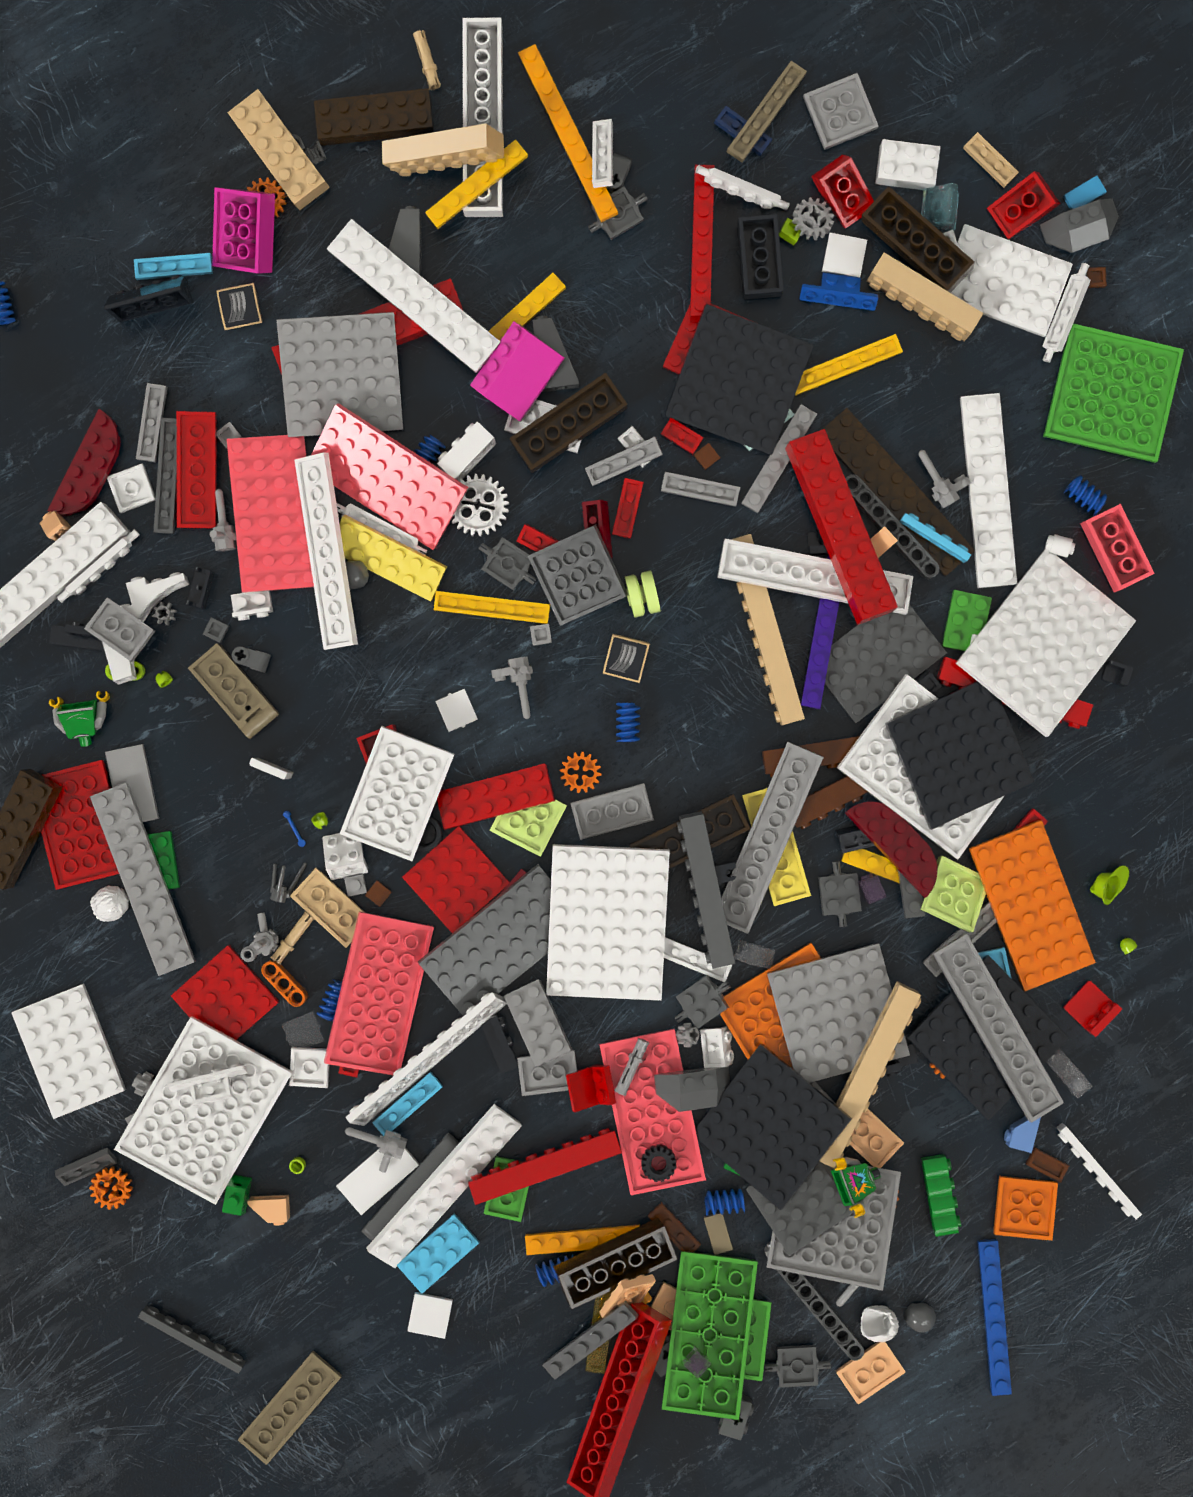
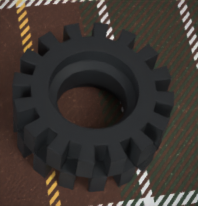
[641,1144,676,1182]

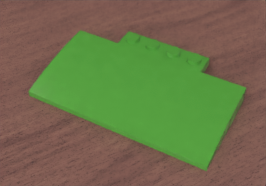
[662,1251,772,1420]

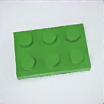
[942,590,992,651]
[484,1156,529,1222]

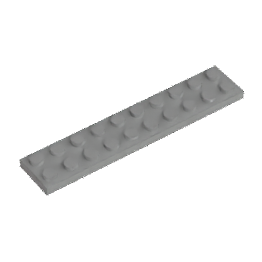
[721,742,824,934]
[90,783,196,976]
[932,934,1064,1123]

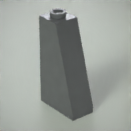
[389,206,421,276]
[532,316,579,392]

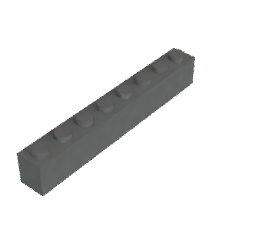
[677,811,735,969]

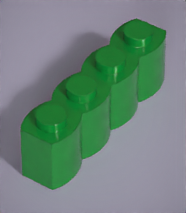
[921,1154,961,1237]

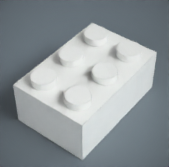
[875,139,940,191]
[437,422,497,482]

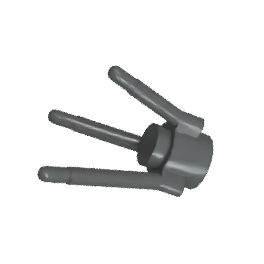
[270,862,307,903]

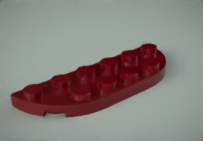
[47,409,120,516]
[845,802,937,898]

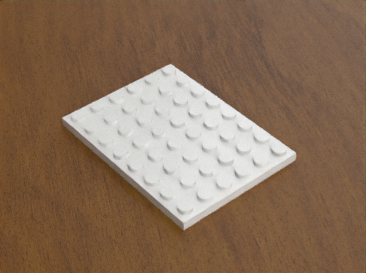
[956,550,1136,737]
[837,674,1004,859]
[546,844,670,1000]
[114,1016,293,1205]

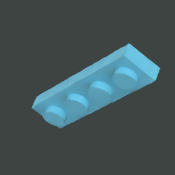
[134,253,213,280]
[900,513,971,563]
[372,1072,443,1136]

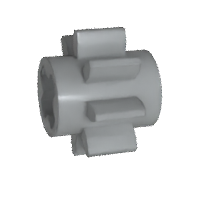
[152,602,177,625]
[676,1023,700,1047]
[132,1072,154,1096]

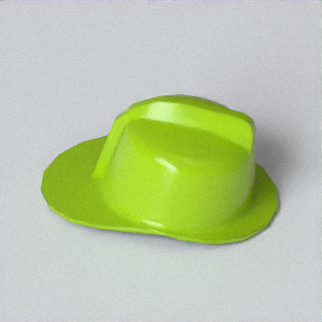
[1090,865,1129,905]

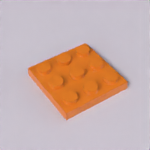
[993,1176,1058,1241]

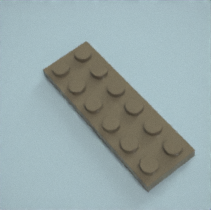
[238,1351,342,1465]

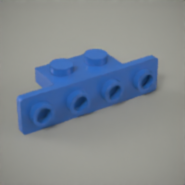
[799,273,878,311]

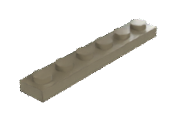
[727,61,807,163]

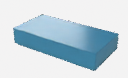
[1063,176,1107,210]

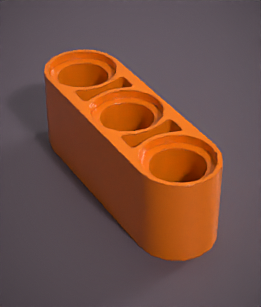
[261,960,308,1007]

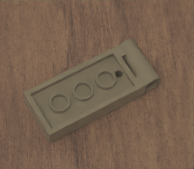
[188,643,279,739]

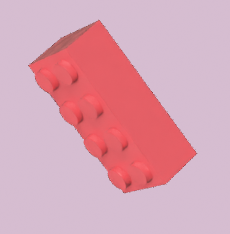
[1080,504,1155,592]

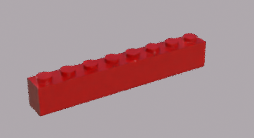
[690,165,715,323]
[936,657,1093,729]
[468,1128,622,1205]

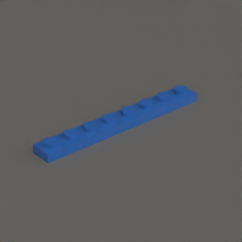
[978,1239,1012,1396]

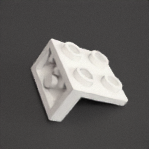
[322,833,368,880]

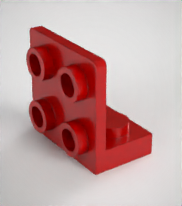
[1063,980,1122,1037]
[566,1065,616,1112]

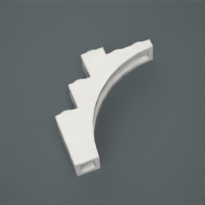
[102,572,189,685]

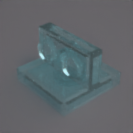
[921,183,959,231]

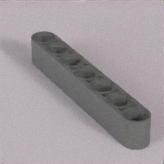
[846,474,939,579]
[361,1132,460,1241]
[776,1269,864,1361]

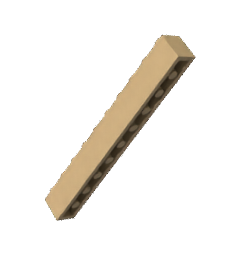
[731,534,805,725]
[820,981,921,1168]

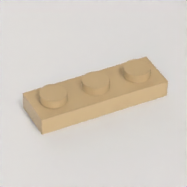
[963,132,1019,188]

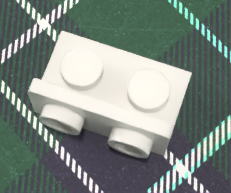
[231,591,273,621]
[700,1026,734,1068]

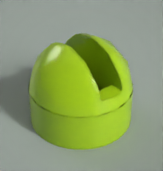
[156,671,173,688]
[311,812,328,829]
[1120,938,1138,955]
[289,1157,306,1174]

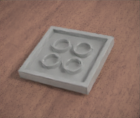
[803,73,879,150]

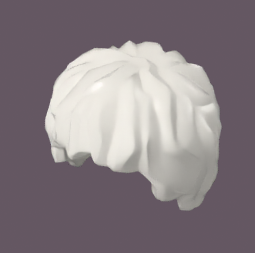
[90,886,129,922]
[861,1305,899,1342]

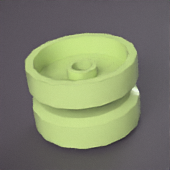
[625,570,661,618]

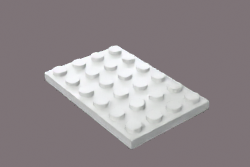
[951,224,1073,337]
[340,726,454,861]
[11,984,126,1119]

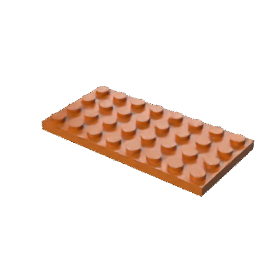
[969,820,1096,991]

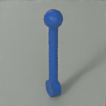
[283,810,306,847]

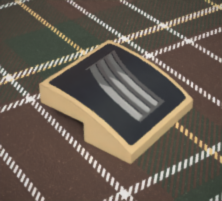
[216,283,263,330]
[603,634,650,683]

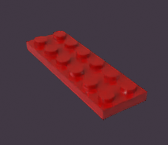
[176,411,217,528]
[437,764,555,830]

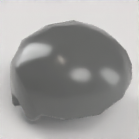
[345,560,369,589]
[904,1302,936,1333]

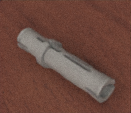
[614,1038,649,1096]

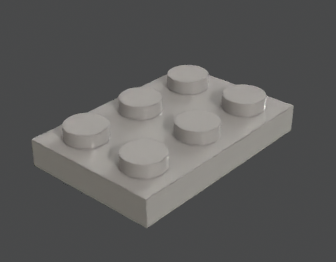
[84,598,155,662]
[517,1050,577,1096]

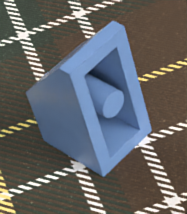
[1004,1116,1041,1153]

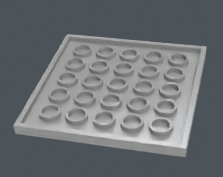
[277,312,403,437]
[767,943,910,1083]
[767,1162,901,1291]

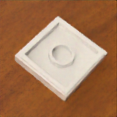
[822,233,867,278]
[107,464,156,513]
[249,758,294,779]
[289,1046,330,1088]
[408,1292,453,1339]

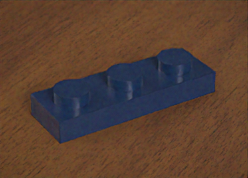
[714,106,772,157]

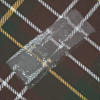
[1046,1048,1093,1098]

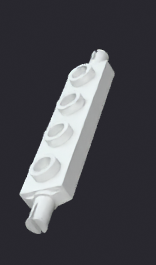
[695,165,789,211]
[1042,263,1091,363]
[336,502,428,555]
[57,529,140,603]

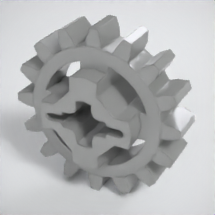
[792,197,834,240]

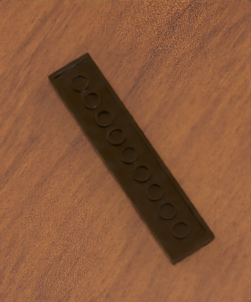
[822,408,975,576]

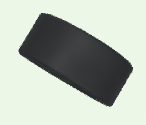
[417,816,443,852]

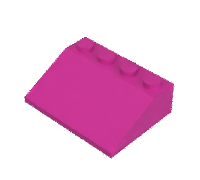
[212,187,275,273]
[470,321,565,422]

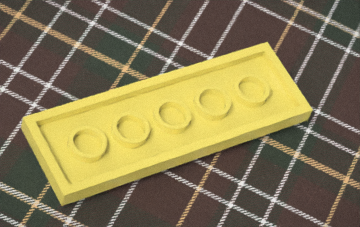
[340,515,447,601]
[742,788,811,906]

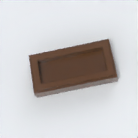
[1025,1147,1069,1183]

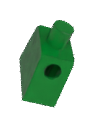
[222,1174,252,1216]

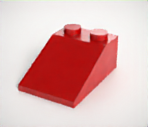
[811,154,874,229]
[987,171,1061,240]

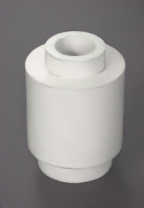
[1045,534,1075,557]

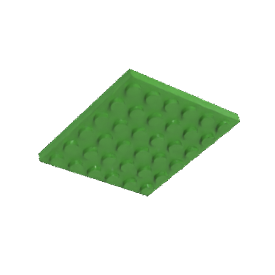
[1043,324,1184,463]

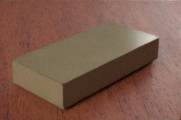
[704,1212,733,1255]

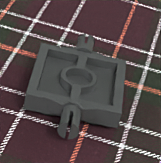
[588,186,648,240]
[479,537,537,591]
[818,861,862,927]
[675,975,731,1029]
[765,1345,831,1388]

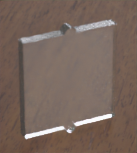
[282,1011,324,1048]

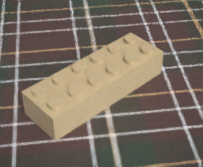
[227,89,330,210]
[382,123,504,176]
[867,253,983,341]

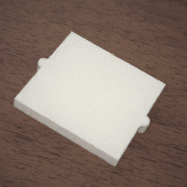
[436,689,478,732]

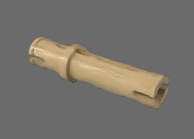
[413,30,441,90]
[271,911,314,965]

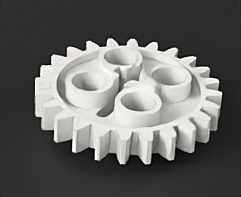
[452,474,509,537]

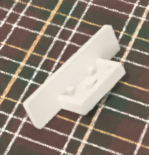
[168,1064,248,1106]

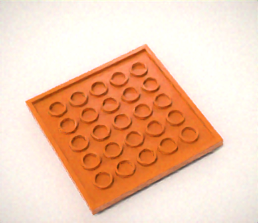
[720,942,821,1069]

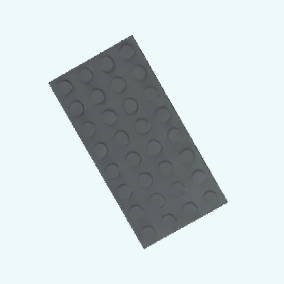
[418,864,551,1016]

